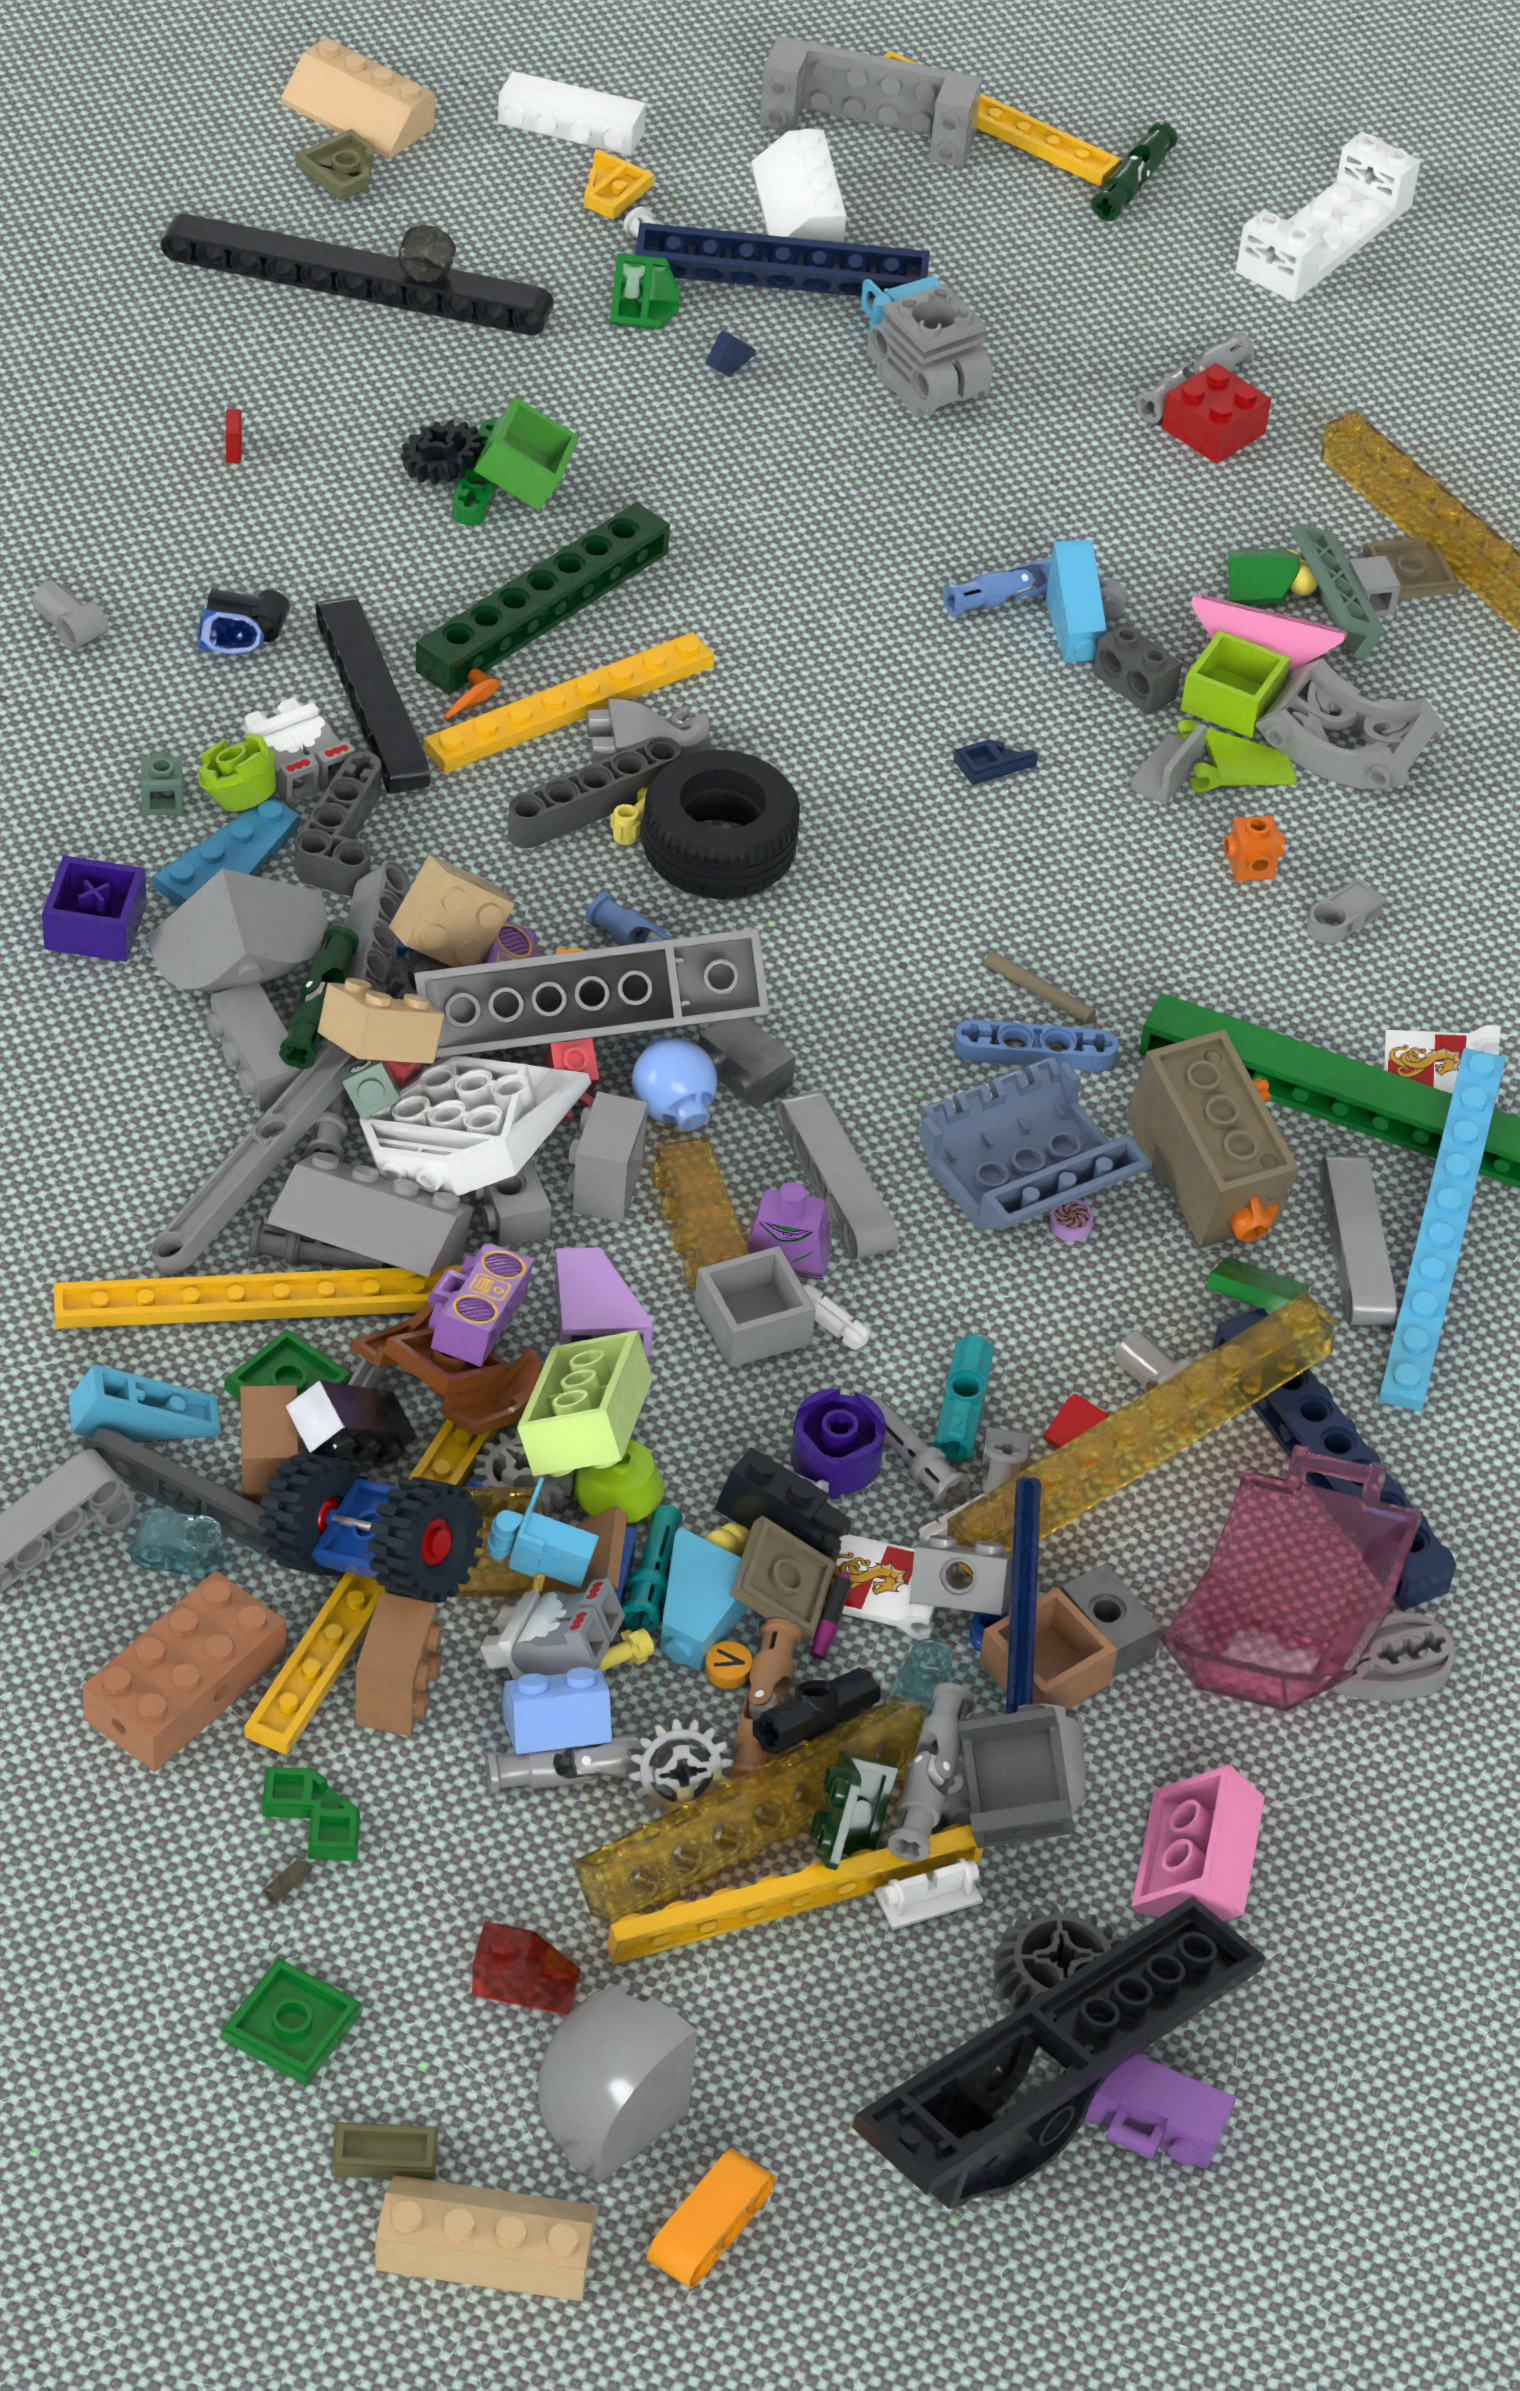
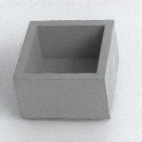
[567,1091,648,1223]
[694,1246,816,1368]

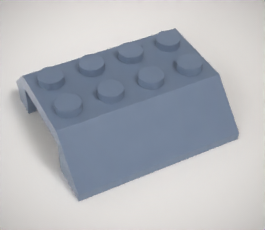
[917,1057,1152,1229]

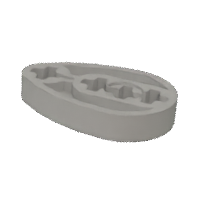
[1323,1612,1456,1701]

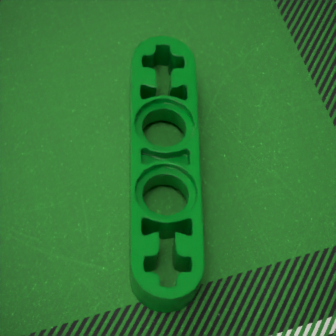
[452,418,499,526]

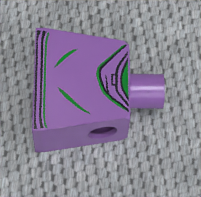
[743,1182,832,1281]

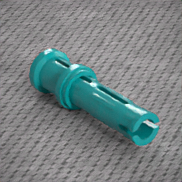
[621,1504,683,1632]

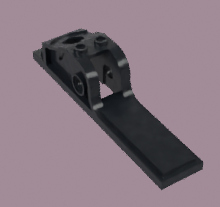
[852,1896,1266,2209]

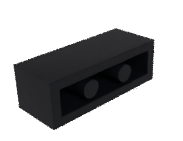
[285,1380,417,1464]

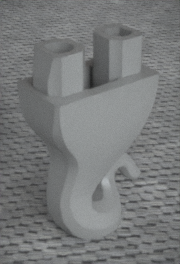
[586,699,710,763]

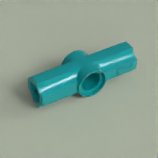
[934,1334,994,1463]

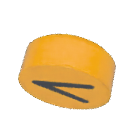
[704,1641,753,1689]

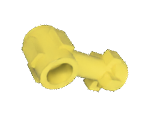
[610,786,649,845]
[598,1628,654,1671]

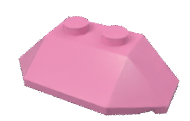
[1191,593,1348,671]

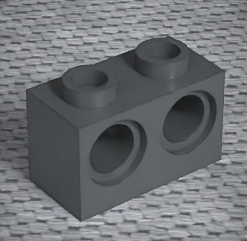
[1093,623,1182,715]

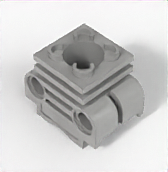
[867,284,992,418]

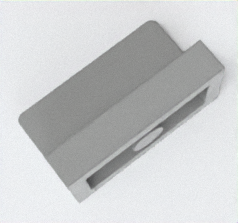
[1130,723,1208,805]

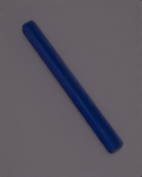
[1006,1476,1041,1714]

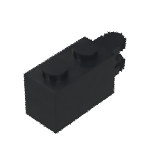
[714,1447,851,1558]

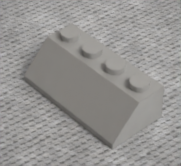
[268,1152,473,1277]

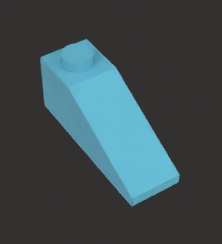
[69,1364,221,1442]

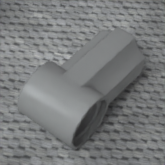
[32,579,109,650]
[1114,1330,1204,1415]

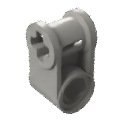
[981,1427,1032,1499]

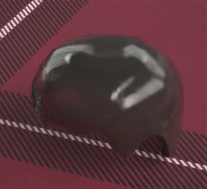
[398,225,456,283]

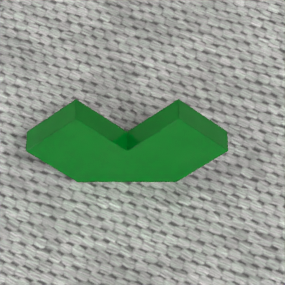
[262,1767,360,1861]

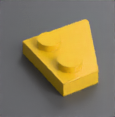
[584,149,654,220]

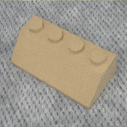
[281,37,435,160]
[375,2175,599,2302]

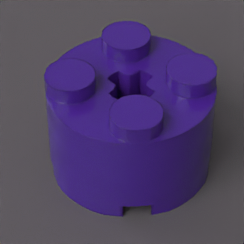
[790,1389,885,1499]

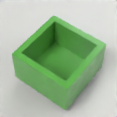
[474,396,580,511]

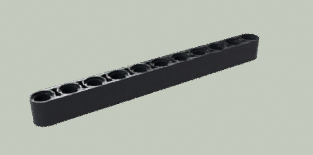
[160,214,554,335]

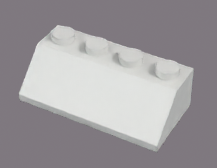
[751,128,847,243]

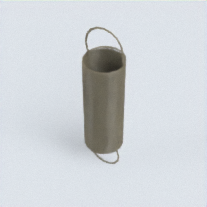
[257,1851,317,1910]

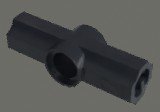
[752,1667,881,1755]

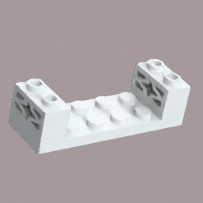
[1235,131,1421,302]

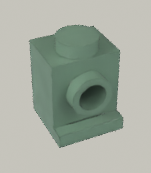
[141,752,183,815]

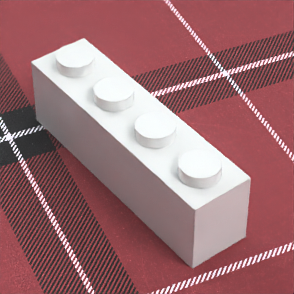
[498,71,646,156]

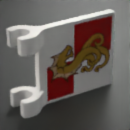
[1384,1025,1500,1109]
[822,1534,957,1641]

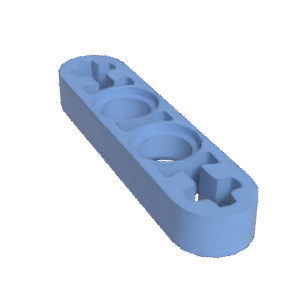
[953,1019,1119,1071]

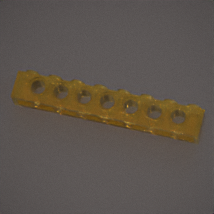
[572,1697,925,1924]

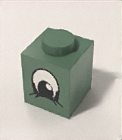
[341,1059,401,1119]

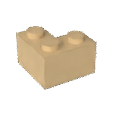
[318,978,444,1064]

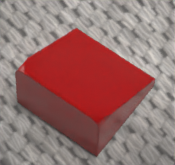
[1043,1393,1109,1462]

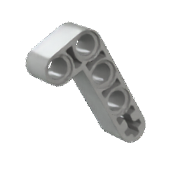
[0,1449,138,1594]

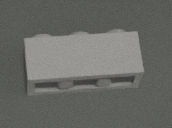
[206,982,304,1111]

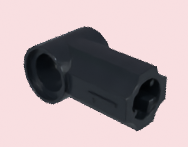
[207,588,290,642]

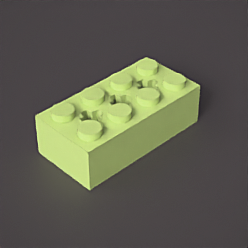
[517,1330,653,1477]

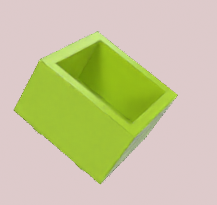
[1180,630,1291,738]

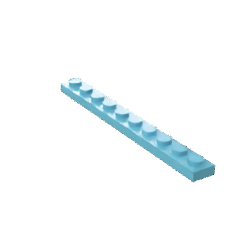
[1378,1048,1506,1412]

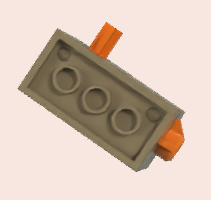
[1125,1029,1299,1248]

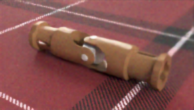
[727,1618,802,1796]

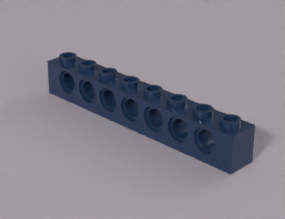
[636,222,930,298]
[1212,1308,1456,1611]

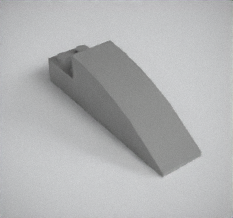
[414,928,770,1058]

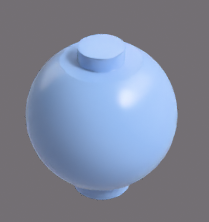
[631,1037,718,1132]

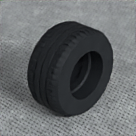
[642,750,800,899]

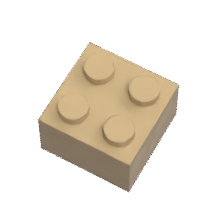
[389,854,515,968]

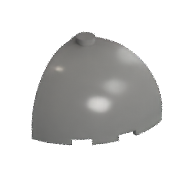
[147,868,328,992]
[538,1985,697,2184]

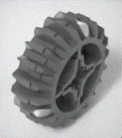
[993,1904,1122,2013]

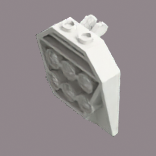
[359,1055,591,1196]

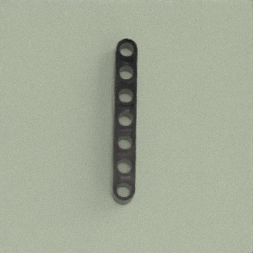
[315,595,430,795]

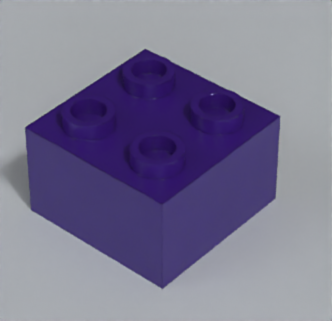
[42,855,147,962]

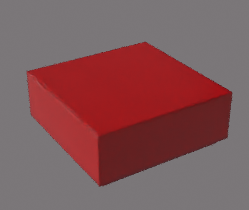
[226,409,242,463]

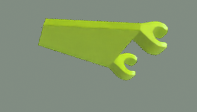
[1175,720,1297,793]

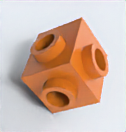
[1224,816,1285,881]

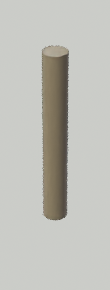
[985,951,1096,1025]

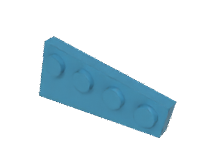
[152,796,300,907]

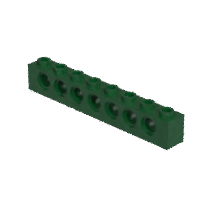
[416,502,670,695]

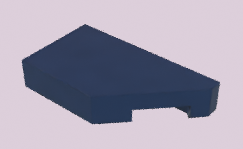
[706,331,757,377]
[953,739,1038,785]

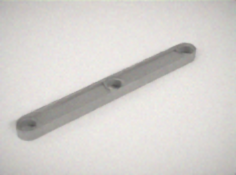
[150,1040,359,1275]

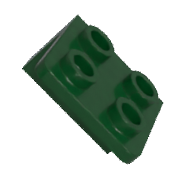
[810,1750,898,1870]

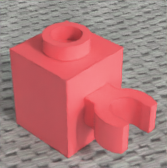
[544,1038,599,1122]

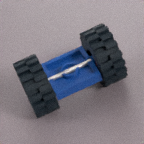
[258,1453,483,1603]

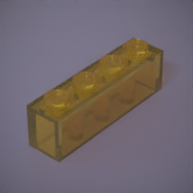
[650,1137,749,1290]

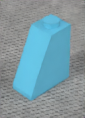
[1045,539,1107,663]
[660,1527,749,1672]

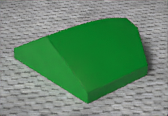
[610,253,681,330]
[1228,548,1299,606]

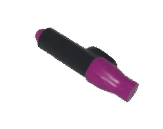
[810,1572,852,1659]

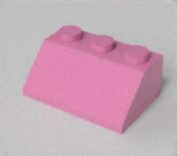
[1131,1765,1265,1921]

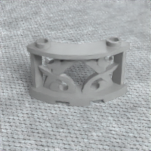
[1255,658,1447,789]

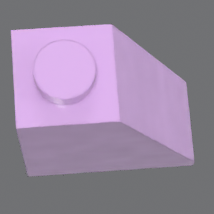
[554,1247,653,1357]

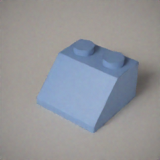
[500,1667,612,1754]

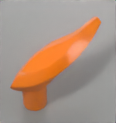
[444,668,502,721]

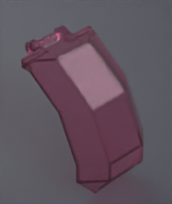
[1158,1444,1424,1712]

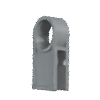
[1306,878,1387,944]

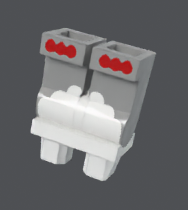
[244,697,356,805]
[481,1578,625,1680]

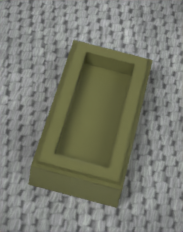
[331,2122,438,2181]

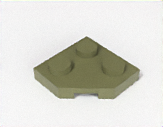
[296,129,374,201]

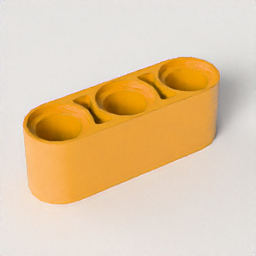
[646,2148,776,2289]

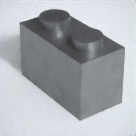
[698,1018,796,1110]

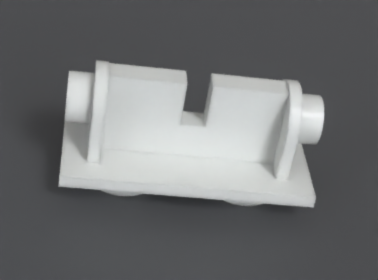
[873,1858,983,1930]

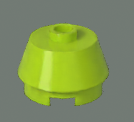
[197,734,276,812]
[573,1439,665,1524]

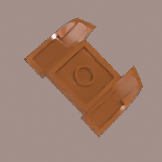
[349,1304,543,1435]

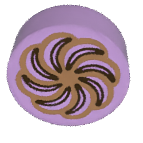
[1048,1200,1094,1241]

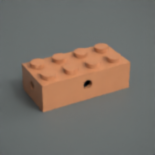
[82,1570,287,1772]

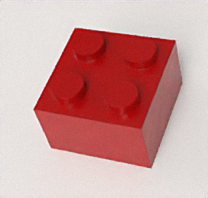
[1161,363,1272,464]

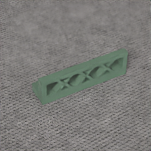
[1291,523,1385,660]

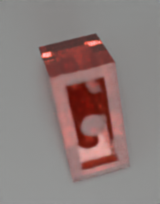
[472,1921,581,2015]

